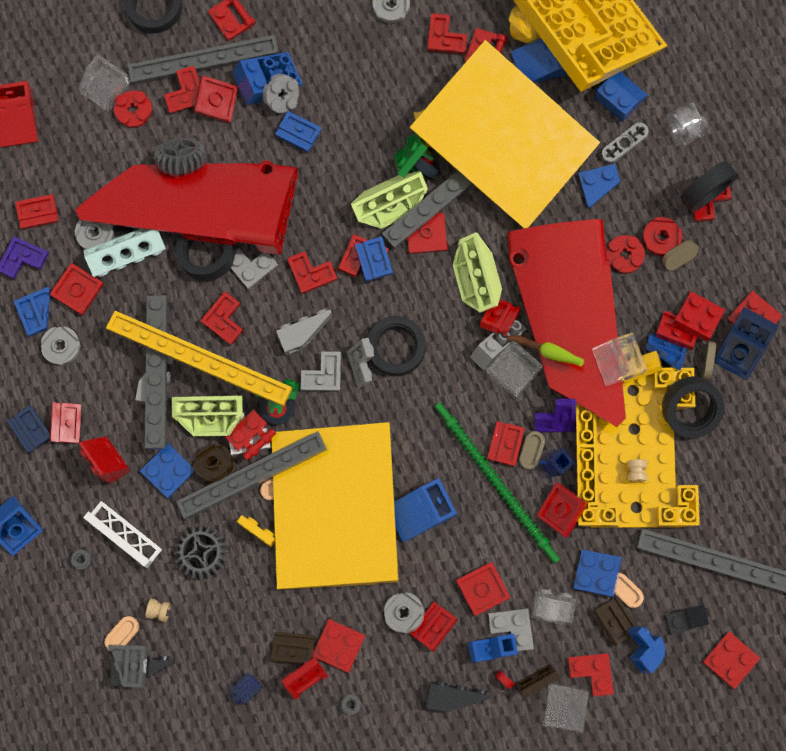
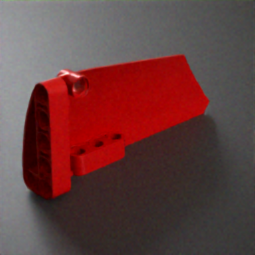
[75,160,298,255]
[507,219,626,427]

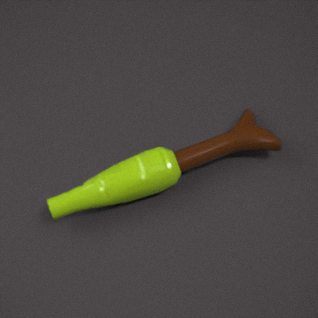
[508,335,584,366]

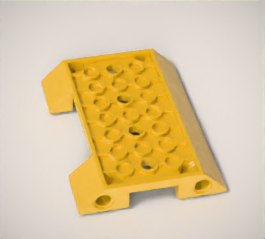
[576,368,700,528]

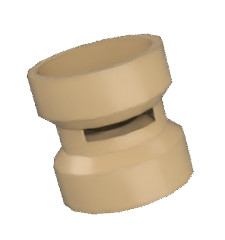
[627,460,648,482]
[146,599,171,623]

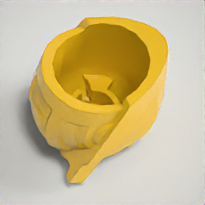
[509,6,541,44]

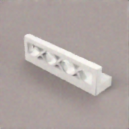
[83,501,162,568]

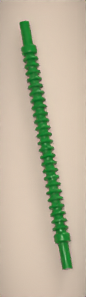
[435,402,560,564]

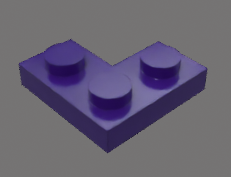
[0,236,49,279]
[534,399,576,432]

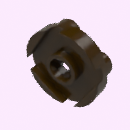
[193,444,234,484]

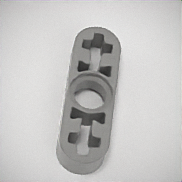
[601,123,649,164]

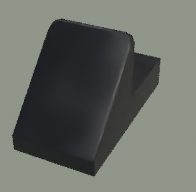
[665,605,709,635]

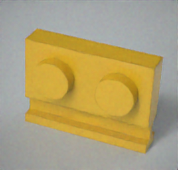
[237,515,275,548]

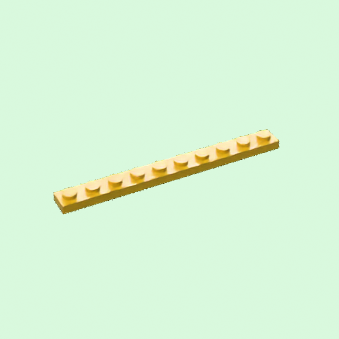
[106,311,292,407]

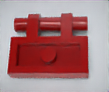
[225,410,277,461]

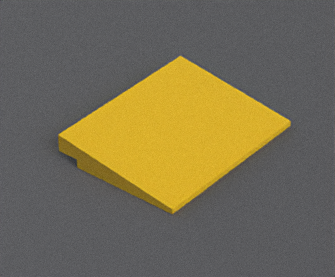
[514,0,667,92]
[409,40,600,229]
[272,422,398,590]

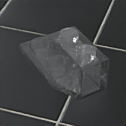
[78,54,131,112]
[592,332,647,387]
[542,684,589,733]

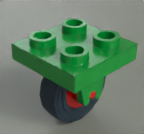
[394,133,440,178]
[256,378,300,425]

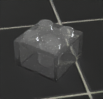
[487,341,543,399]
[530,589,577,626]

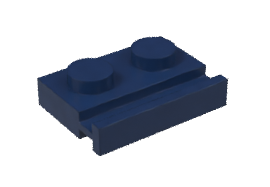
[7,405,50,453]

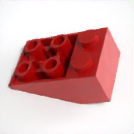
[0,81,38,148]
[79,436,130,484]

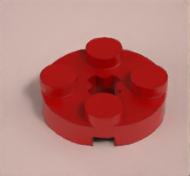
[114,91,152,128]
[643,217,682,256]
[606,235,645,274]

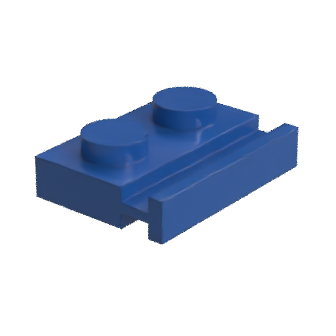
[275,111,322,153]
[355,237,393,282]

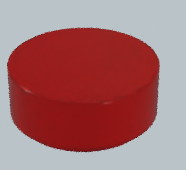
[495,670,515,689]

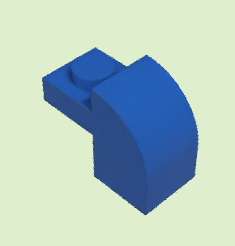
[627,626,665,674]
[468,634,518,663]

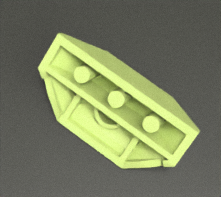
[351,171,428,229]
[453,233,502,313]
[172,396,242,436]

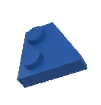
[578,164,620,208]
[14,287,51,337]
[645,333,687,370]

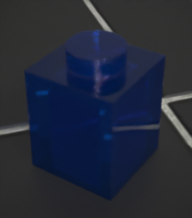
[540,447,575,477]
[230,672,263,704]

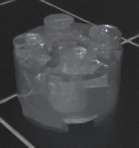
[664,102,708,148]

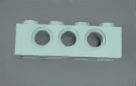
[83,228,166,277]

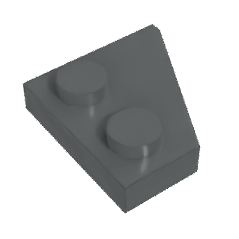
[108,645,148,688]

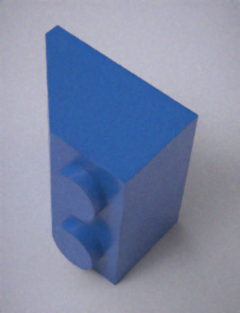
[595,72,648,122]
[0,495,44,556]

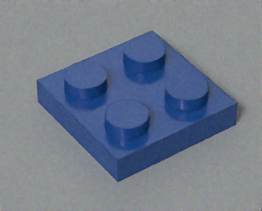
[140,443,195,499]
[574,549,622,598]

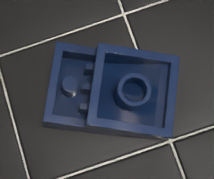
[714,307,779,380]

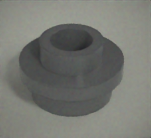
[71,550,91,570]
[340,694,361,715]

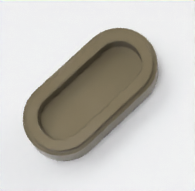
[662,240,698,270]
[702,341,716,380]
[519,431,545,470]

